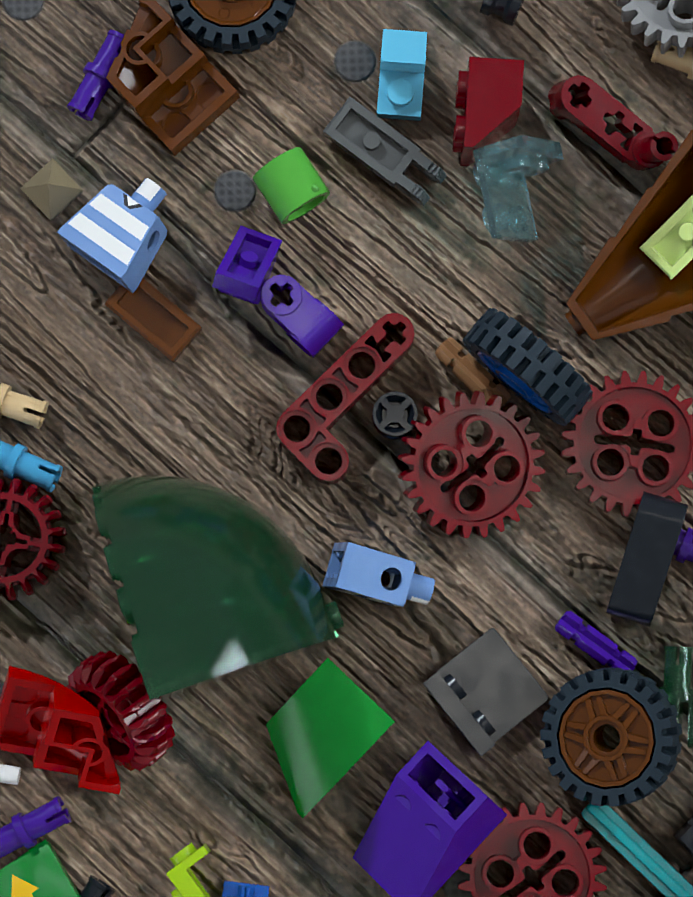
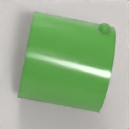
[253,147,330,224]

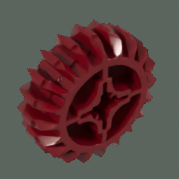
[0,478,68,601]
[67,650,175,771]

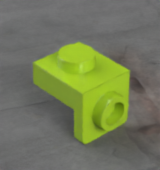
[166,842,211,897]

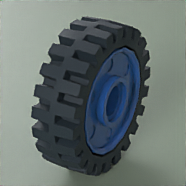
[462,308,593,426]

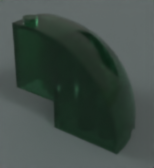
[92,475,345,700]

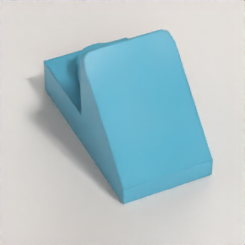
[377,29,427,121]

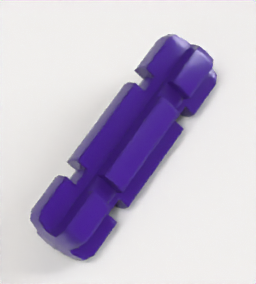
[555,611,638,670]

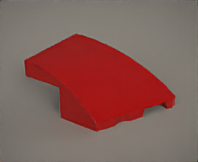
[0,666,121,794]

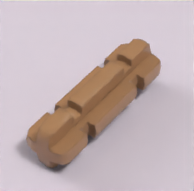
[435,337,511,409]

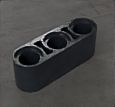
[606,491,688,627]

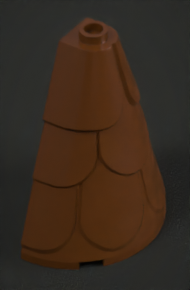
[564,130,693,340]

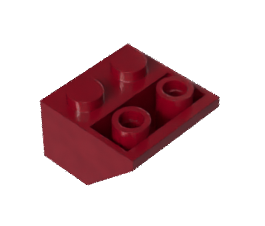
[452,57,524,167]

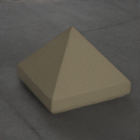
[20,158,83,221]

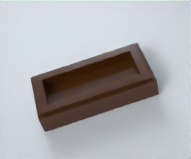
[105,278,202,363]

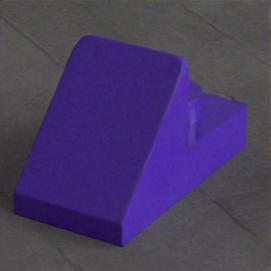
[212,226,282,304]

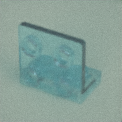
[473,135,564,243]

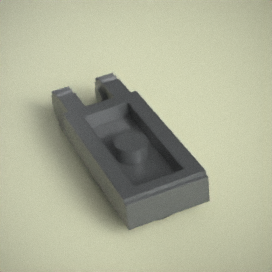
[323,96,447,206]

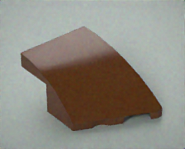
[106,0,240,156]

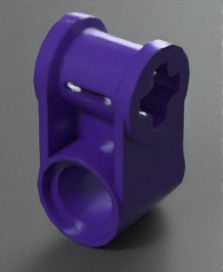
[261,274,344,358]

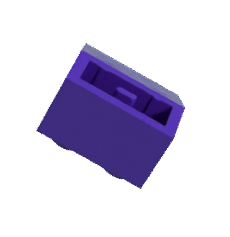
[352,741,507,897]

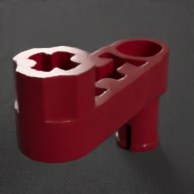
[547,75,678,171]

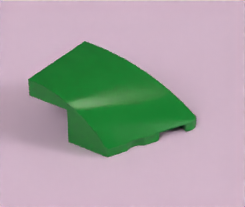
[266,658,395,818]

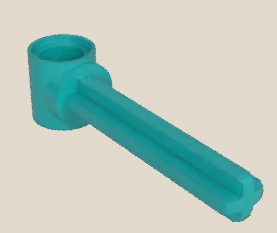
[581,802,693,897]

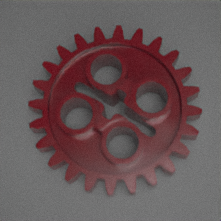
[560,371,693,518]
[398,390,545,539]
[457,802,607,897]

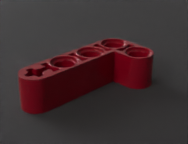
[276,313,415,485]

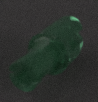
[659,646,693,749]

